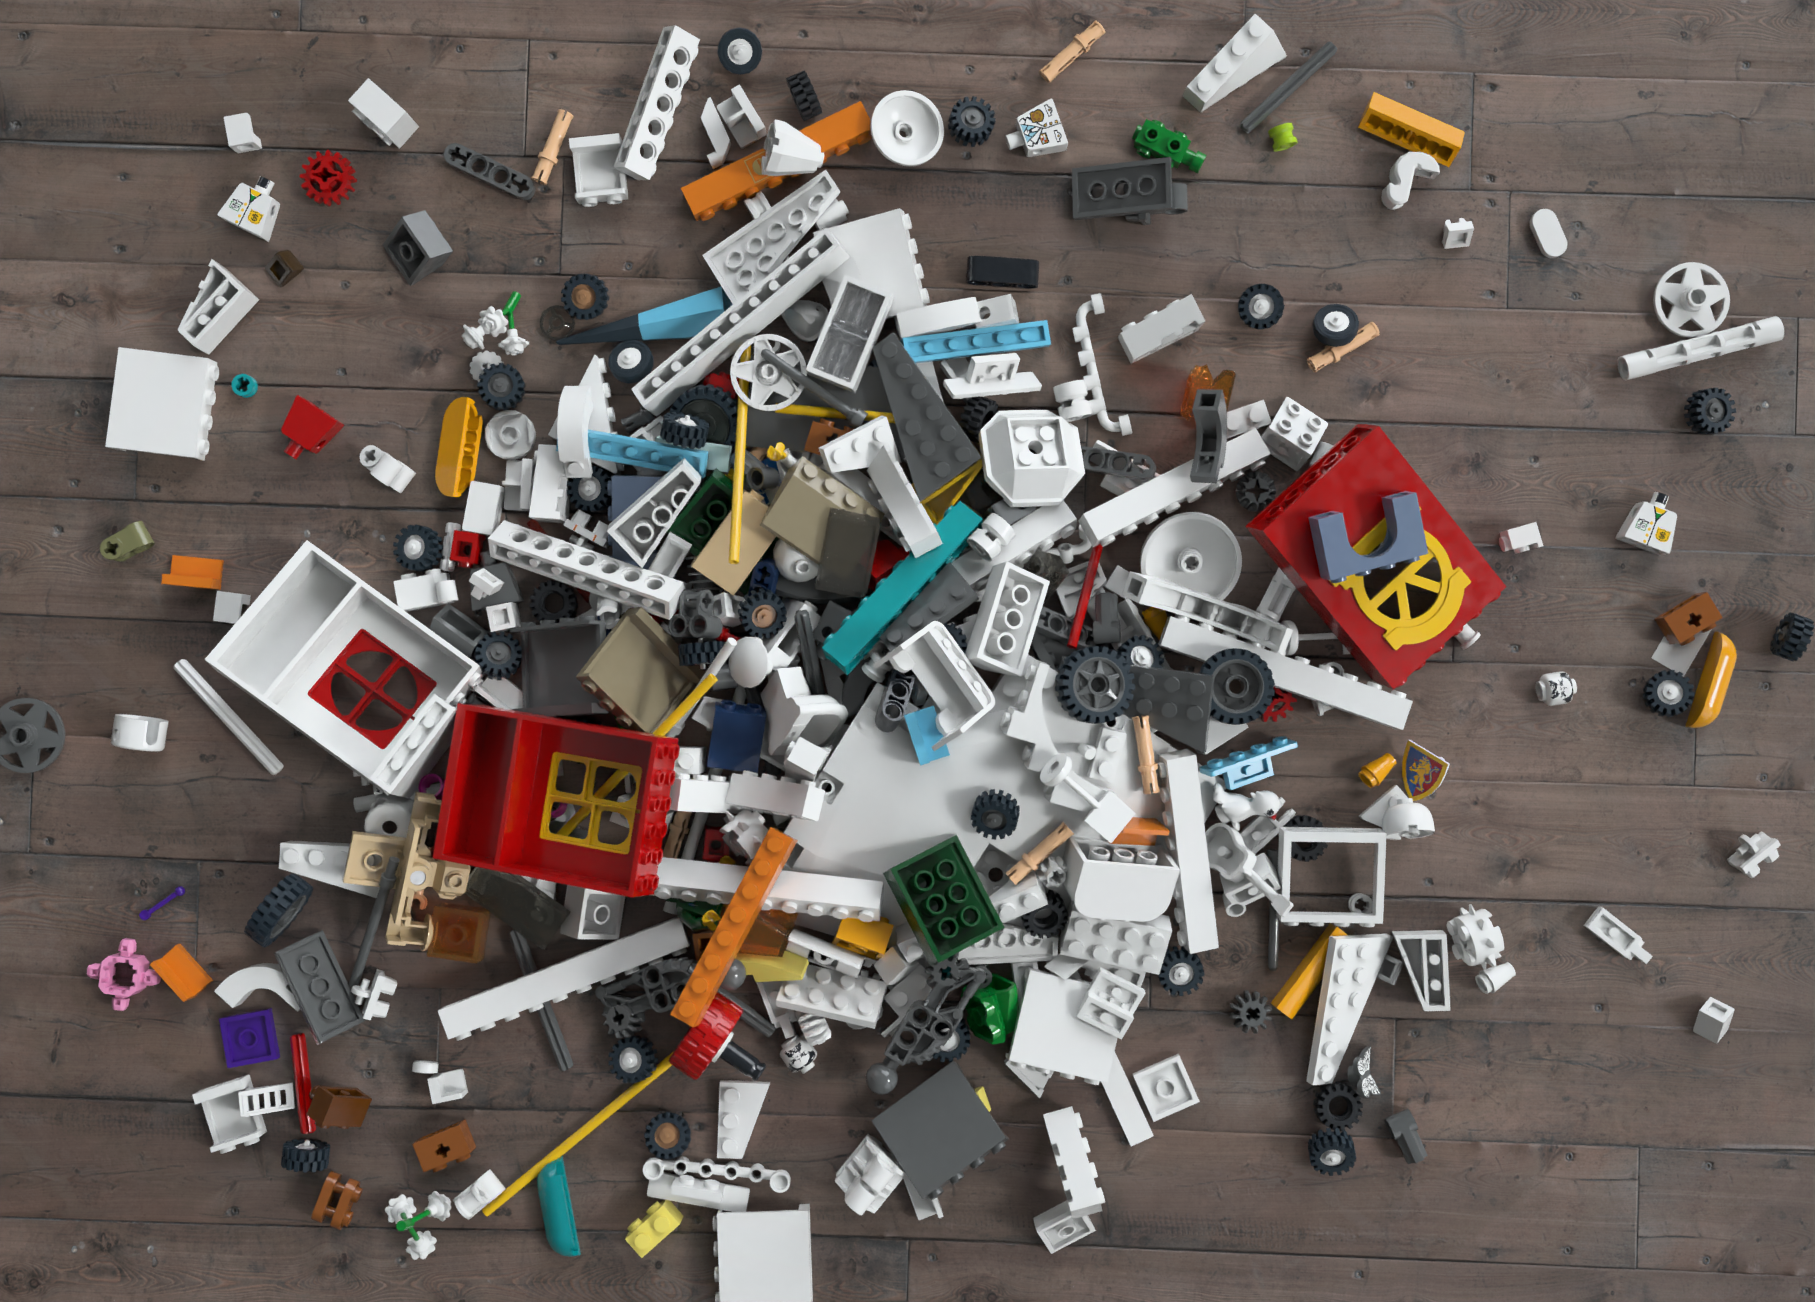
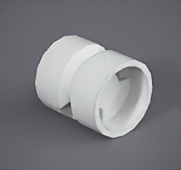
[1053,380,1092,422]
[967,513,1015,562]

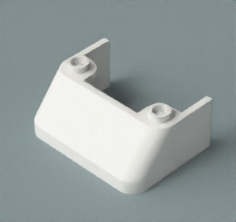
[873,621,995,751]

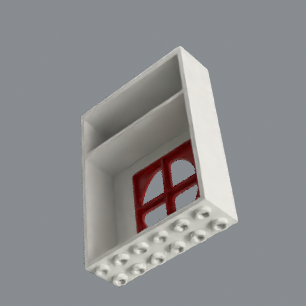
[205,540,483,796]

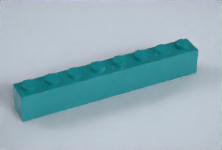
[822,501,983,675]

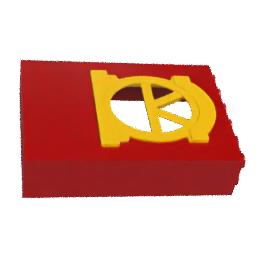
[1245,424,1506,690]

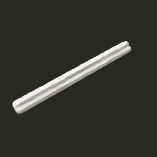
[174,659,284,775]

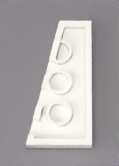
[957,924,1058,965]

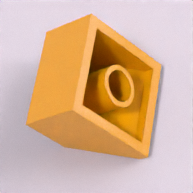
[832,916,894,961]

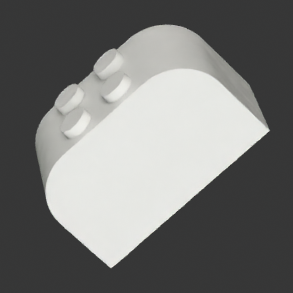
[1062,837,1180,923]

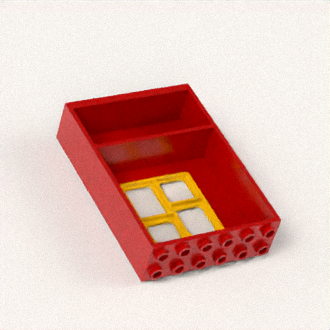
[433,703,680,898]

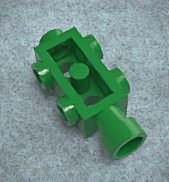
[1132,119,1207,174]

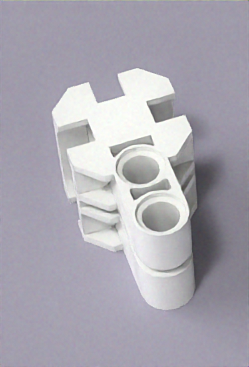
[835,1134,906,1215]

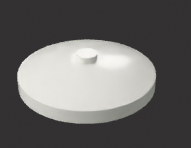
[1140,512,1242,600]

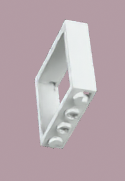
[1276,827,1386,927]

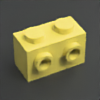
[625,1200,683,1258]

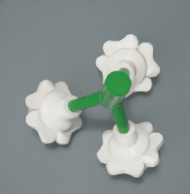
[461,291,529,356]
[385,1191,451,1260]

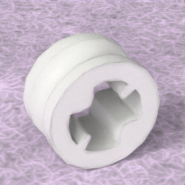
[1348,893,1372,913]

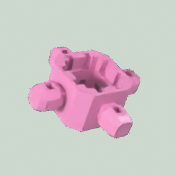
[87,938,161,1011]

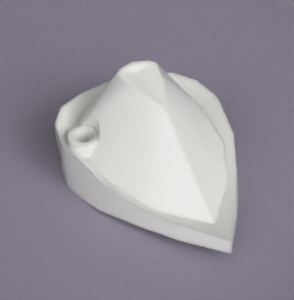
[781,300,829,342]

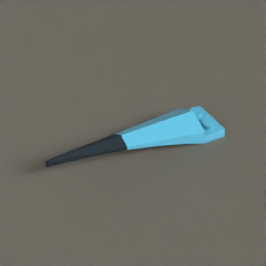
[555,286,733,345]

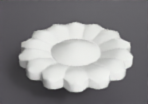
[470,350,503,382]

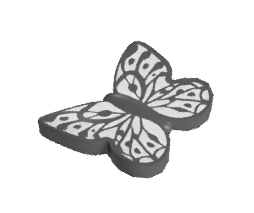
[1348,1046,1381,1098]

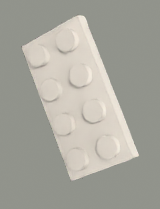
[776,964,887,1029]

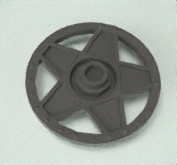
[0,698,65,773]

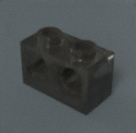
[1023,550,1069,606]

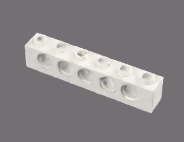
[613,25,700,180]

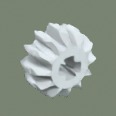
[795,1011,831,1046]

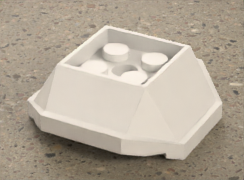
[978,410,1085,507]

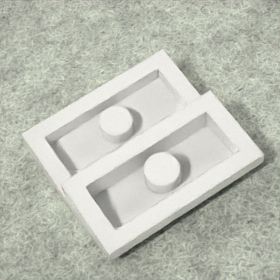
[1076,967,1145,1040]

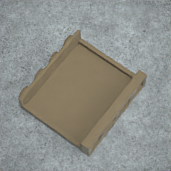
[576,607,706,734]

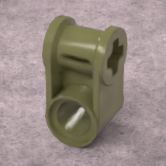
[100,521,155,562]

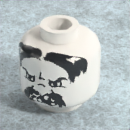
[1536,671,1577,706]
[780,1034,817,1074]

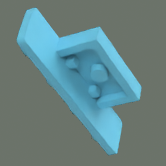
[1199,736,1298,790]

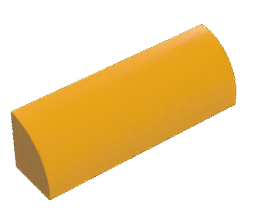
[1358,92,1465,167]
[1271,923,1347,1019]

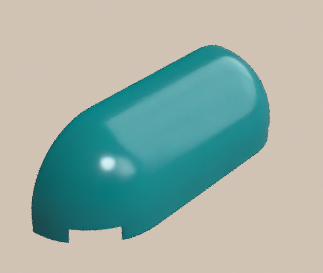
[537,1155,581,1257]

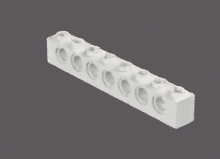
[488,520,684,620]

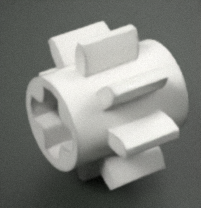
[1036,855,1068,887]

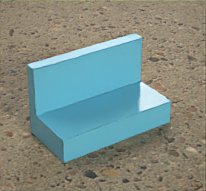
[904,705,950,766]

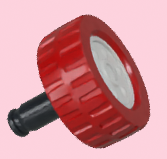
[669,992,766,1081]

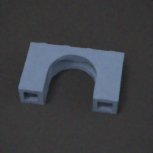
[607,475,676,578]
[1308,491,1428,583]

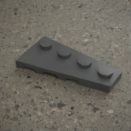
[879,562,979,652]

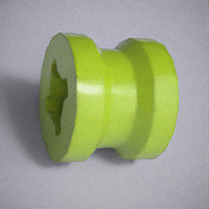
[1268,123,1298,152]

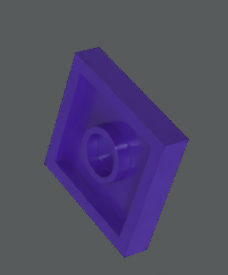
[219,1008,280,1068]

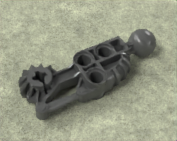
[866,952,986,1095]
[595,958,746,1039]

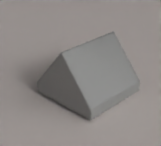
[1377,954,1404,985]

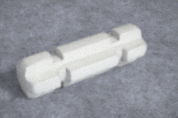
[439,522,461,572]

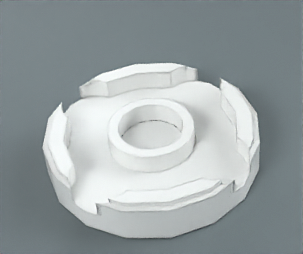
[485,410,536,460]

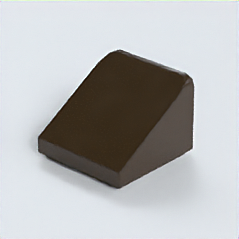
[265,250,304,287]

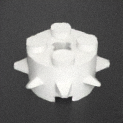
[720,809,768,866]
[1446,904,1504,970]

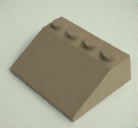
[760,456,885,582]

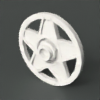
[1653,262,1730,338]
[730,334,807,411]

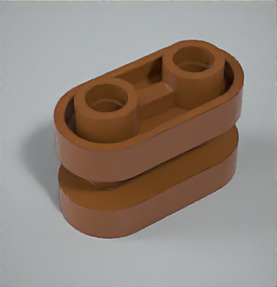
[311,1171,363,1230]

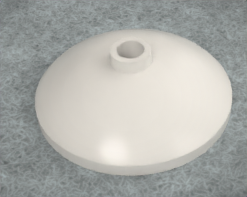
[870,90,944,166]

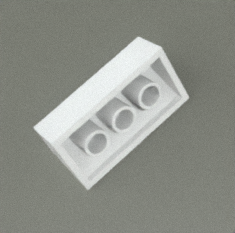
[965,561,1050,677]

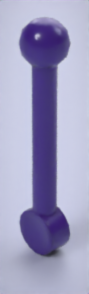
[139,886,185,920]

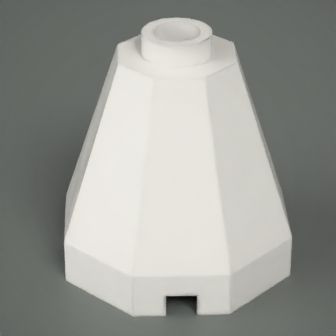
[761,119,824,176]

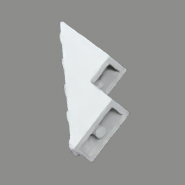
[579,355,624,475]

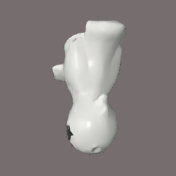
[1213,783,1281,831]

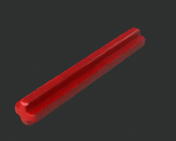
[290,1033,316,1134]

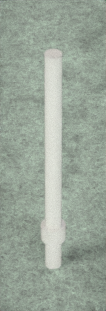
[665,638,737,738]

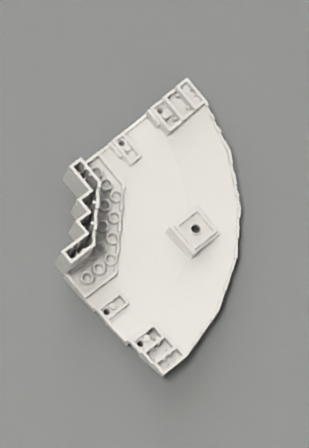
[769,655,1226,948]

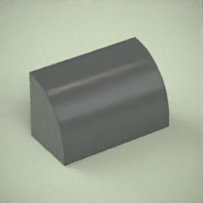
[429,603,489,660]

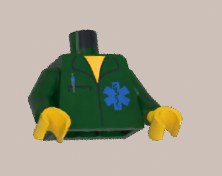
[665,856,735,931]

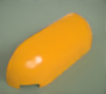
[435,397,483,497]
[1685,632,1737,728]

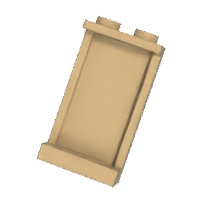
[691,489,776,596]

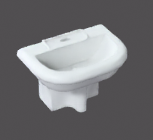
[760,667,848,755]

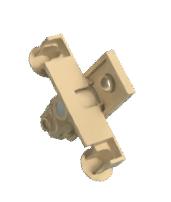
[342,792,470,952]

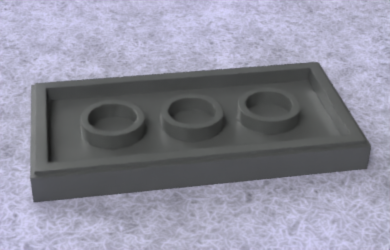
[274,930,366,1045]

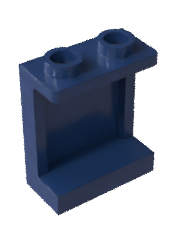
[707,700,766,773]

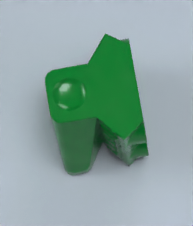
[961,973,1019,1045]

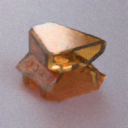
[1180,364,1236,421]
[738,909,798,957]

